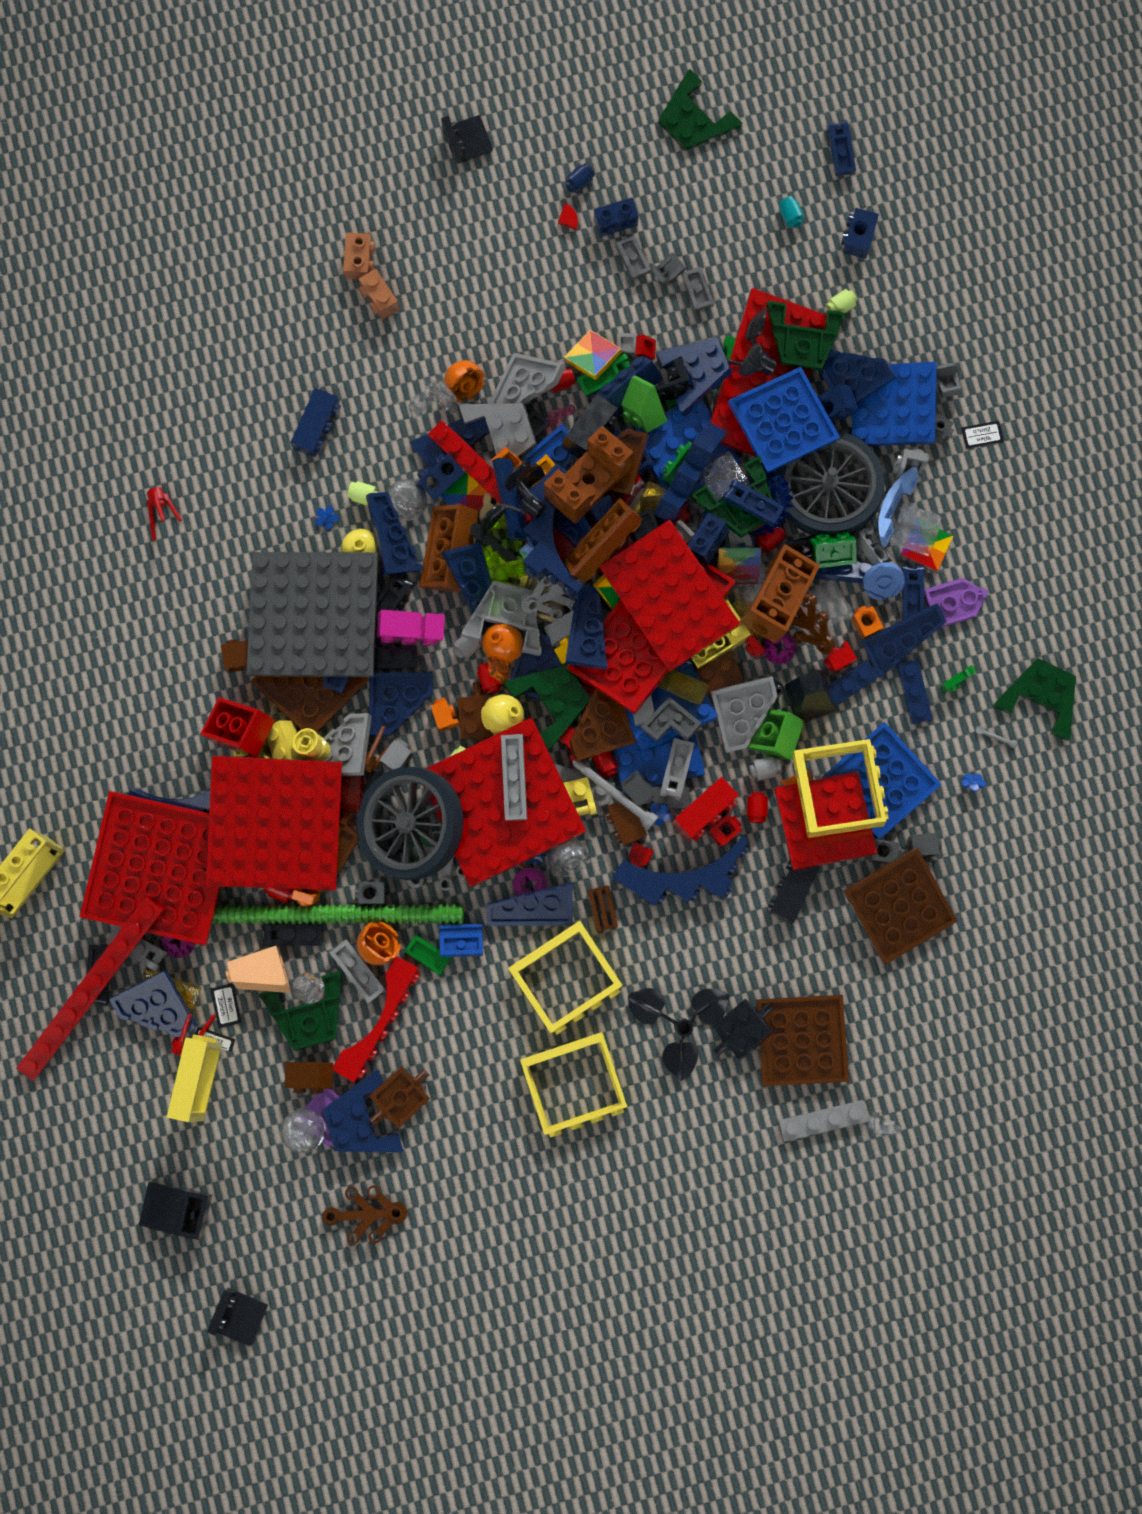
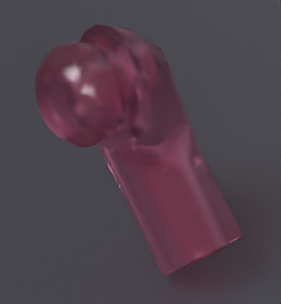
[547,404,576,425]

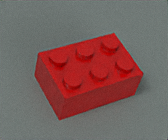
[200,697,275,758]
[672,776,739,843]

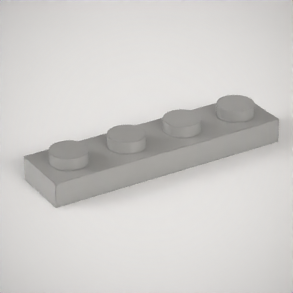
[501,734,527,821]
[778,1100,868,1142]

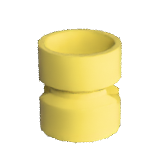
[293,728,331,761]

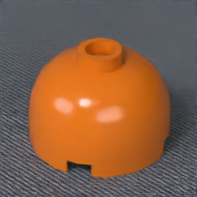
[444,360,486,402]
[481,623,524,665]
[356,922,401,965]

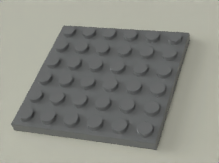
[247,552,378,677]

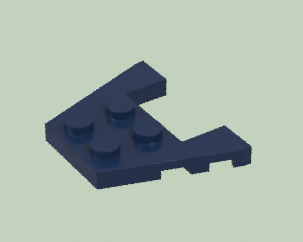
[657,337,733,416]
[322,1070,403,1153]

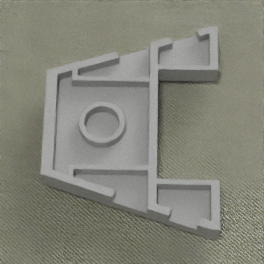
[459,404,536,469]
[461,581,542,656]

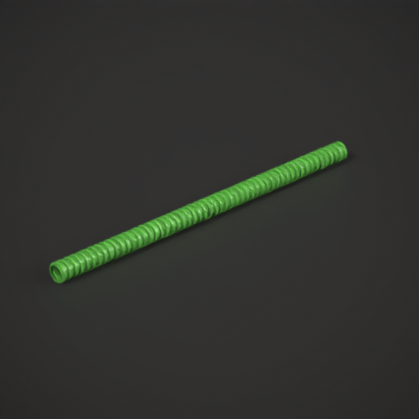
[105,904,464,924]

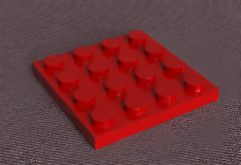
[774,771,877,871]

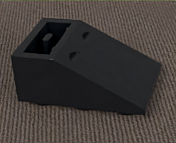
[139,1181,213,1240]

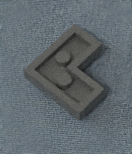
[641,697,701,742]

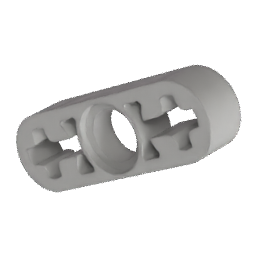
[856,528,898,566]

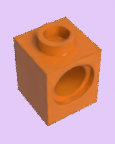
[851,606,884,640]

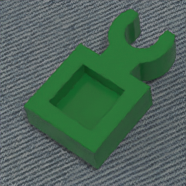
[940,665,977,694]

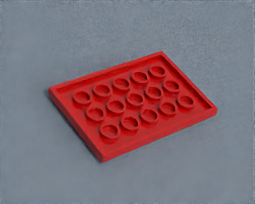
[599,520,741,673]

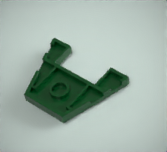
[658,69,743,151]
[766,301,846,371]
[690,456,772,538]
[993,658,1076,741]
[504,665,590,751]
[259,971,342,1051]

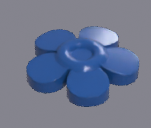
[315,506,339,530]
[961,773,986,792]
[650,803,671,826]

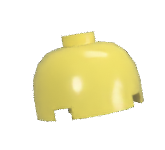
[341,528,380,563]
[481,694,524,735]

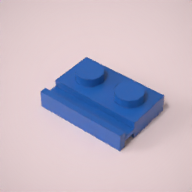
[439,924,483,957]

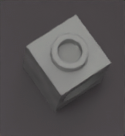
[380,740,413,770]

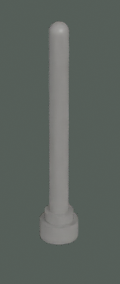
[573,760,659,830]

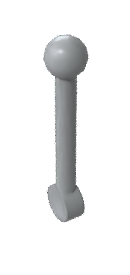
[975,726,1017,748]

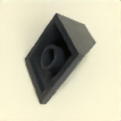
[784,670,837,723]

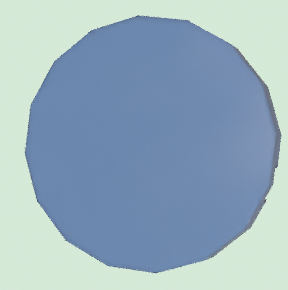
[863,562,905,600]

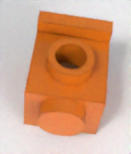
[430,698,459,732]

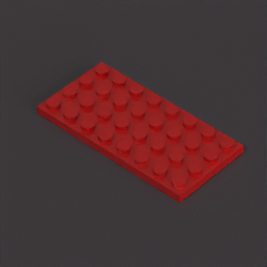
[710,288,825,457]
[567,562,736,715]

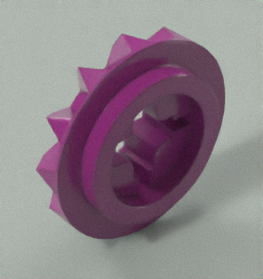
[763,633,796,665]
[513,868,547,895]
[161,936,196,958]

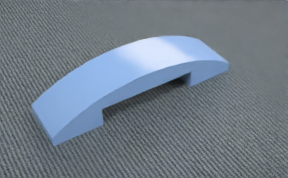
[878,467,919,547]

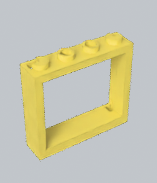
[792,739,889,838]
[0,828,65,918]
[508,921,623,1035]
[520,1032,627,1138]
[166,1034,222,1122]

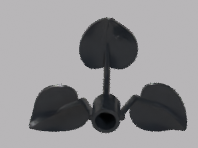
[726,308,776,376]
[480,460,547,540]
[628,988,730,1081]

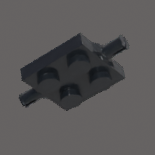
[713,999,774,1060]

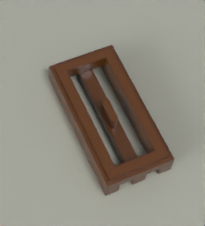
[588,885,618,932]

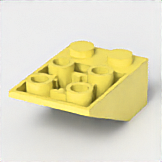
[692,600,751,668]
[233,720,306,760]

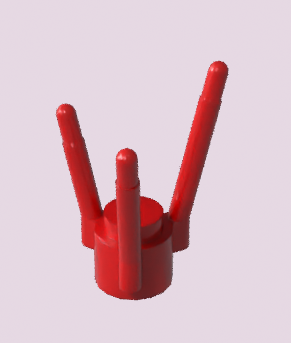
[146,487,182,541]
[171,1013,216,1056]

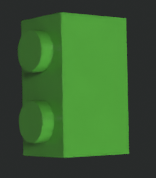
[621,375,667,433]
[747,709,804,760]

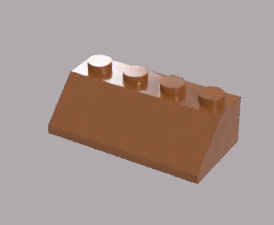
[563,498,643,582]
[419,504,478,592]

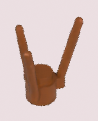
[364,726,392,773]

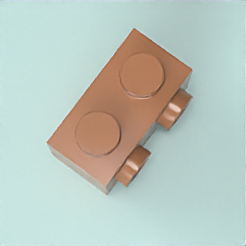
[343,233,375,280]
[358,268,399,321]

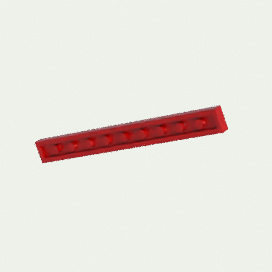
[428,420,575,564]
[16,896,164,1081]

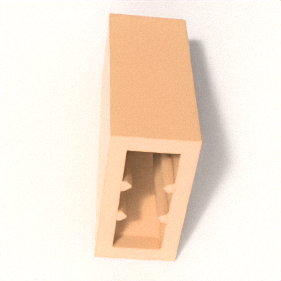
[226,946,291,993]

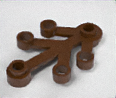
[781,585,835,654]
[322,1185,408,1245]

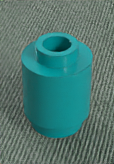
[779,196,805,228]

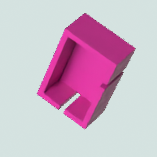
[376,610,445,646]

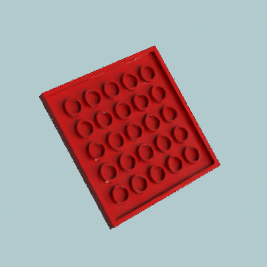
[423,717,587,888]
[205,756,342,890]
[79,791,221,946]

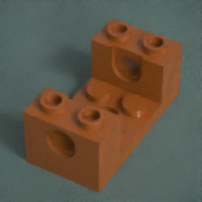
[544,426,633,524]
[739,544,820,643]

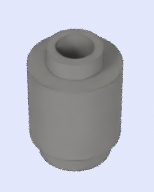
[452,637,482,660]
[749,756,782,781]

